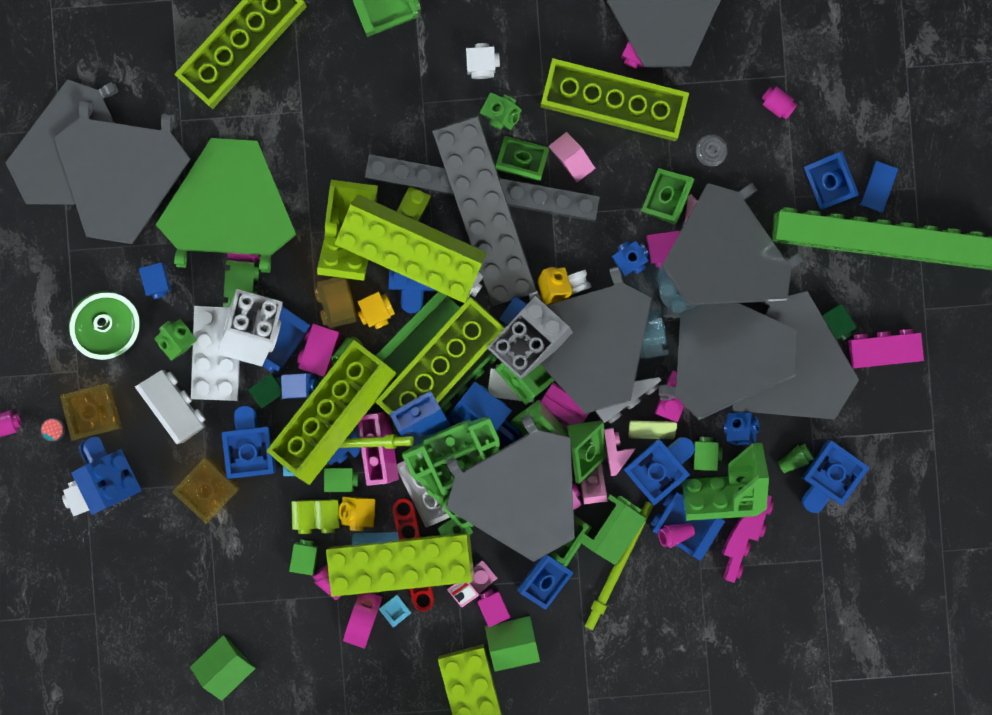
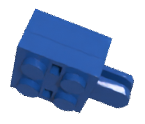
[389,269,436,314]
[447,382,521,447]
[222,406,276,479]
[71,437,142,515]
[622,437,695,505]
[800,440,870,513]

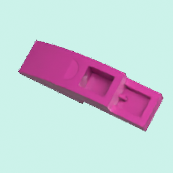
[721,495,774,583]

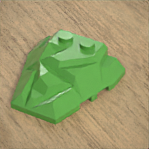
[402,417,500,529]

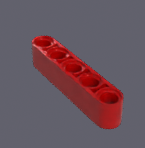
[393,498,434,611]

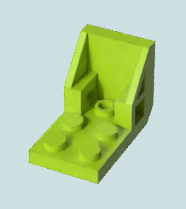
[317,180,378,281]

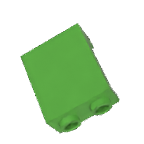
[353,0,421,37]
[495,363,555,405]
[579,495,646,565]

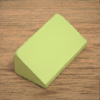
[628,420,677,439]

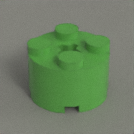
[223,260,259,307]

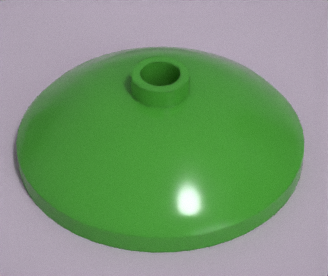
[69,291,139,359]

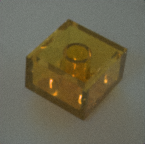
[314,277,359,329]
[60,383,122,441]
[172,457,241,524]

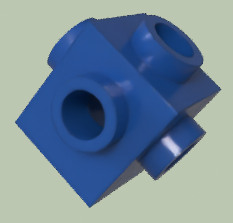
[612,240,649,277]
[724,411,760,445]

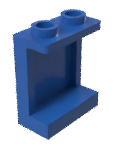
[262,306,312,373]
[390,391,452,447]
[651,490,725,561]

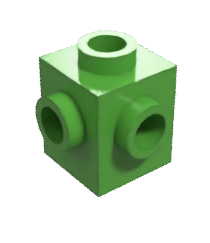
[480,92,522,130]
[154,319,197,361]

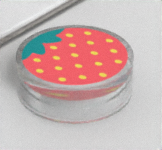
[40,418,65,441]

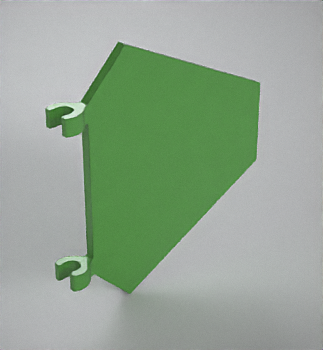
[156,138,296,273]

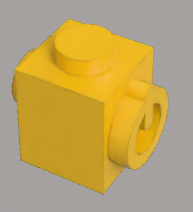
[537,267,572,305]
[358,292,395,330]
[338,497,375,531]

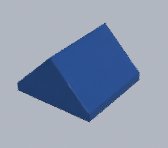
[804,151,859,210]
[517,554,574,610]

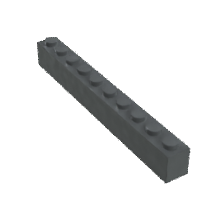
[365,154,600,222]

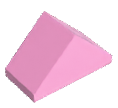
[548,132,595,183]

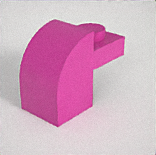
[343,593,383,649]

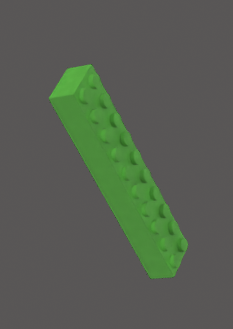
[771,208,992,270]

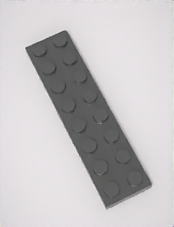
[432,115,537,306]

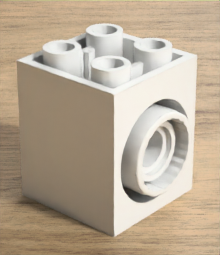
[217,289,283,366]

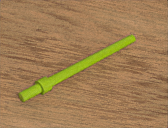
[339,434,414,449]
[585,501,654,630]

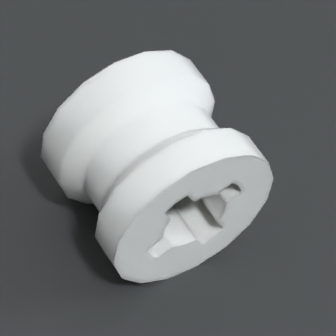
[568,270,592,295]

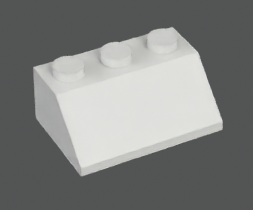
[135,370,206,444]
[397,461,450,528]

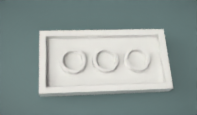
[191,306,240,401]

